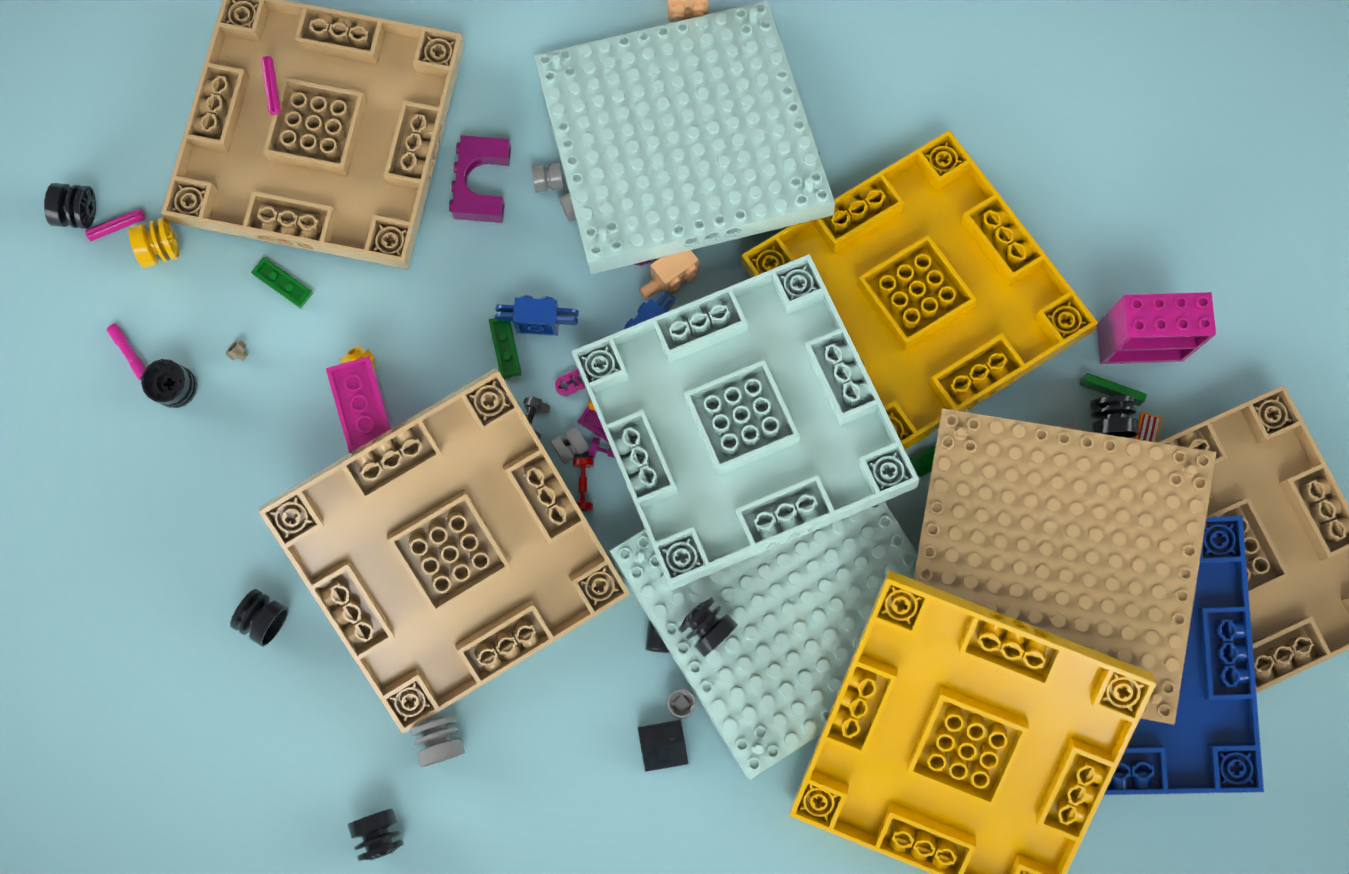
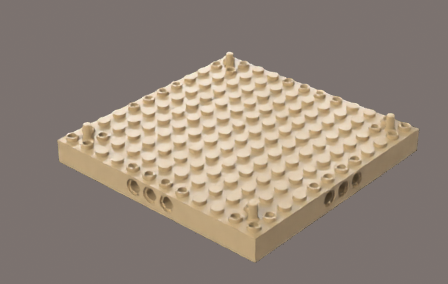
[161,0,465,269]
[259,368,630,734]
[1158,385,1349,693]
[913,408,1216,725]

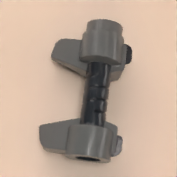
[523,396,550,440]

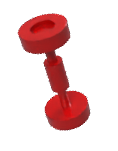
[573,458,594,512]

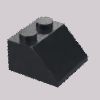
[638,720,688,772]

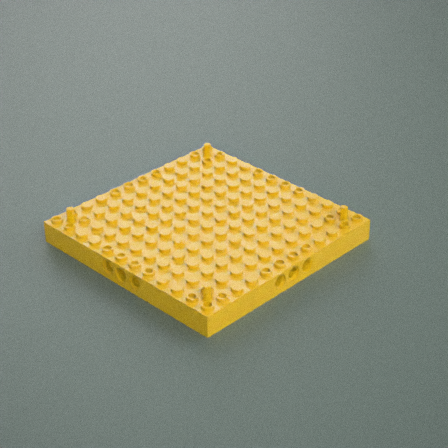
[741,130,1098,450]
[789,570,1156,874]

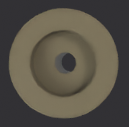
[225,339,248,361]

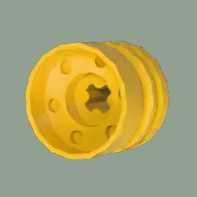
[128,217,180,269]

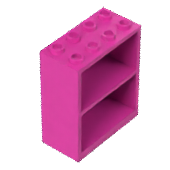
[1097,292,1216,364]
[326,356,393,453]

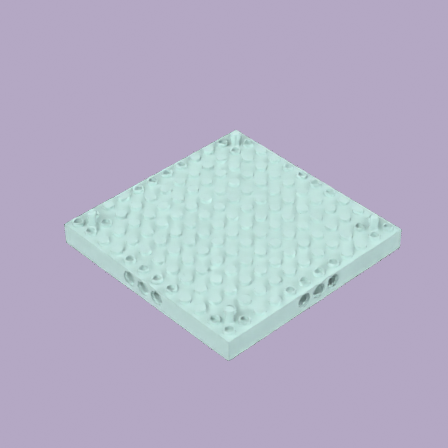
[534,0,835,274]
[571,254,919,590]
[609,501,918,779]

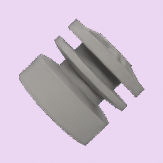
[410,716,465,767]

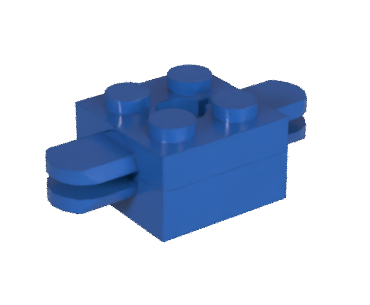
[624,291,677,329]
[495,295,579,336]

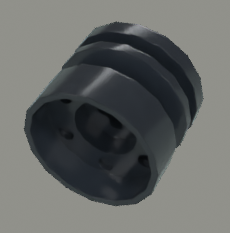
[44,183,96,229]
[141,359,197,408]
[1090,395,1139,438]
[230,589,289,647]
[678,597,738,657]
[347,808,404,861]

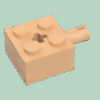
[667,0,709,22]
[639,250,699,300]

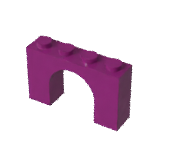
[449,135,511,223]

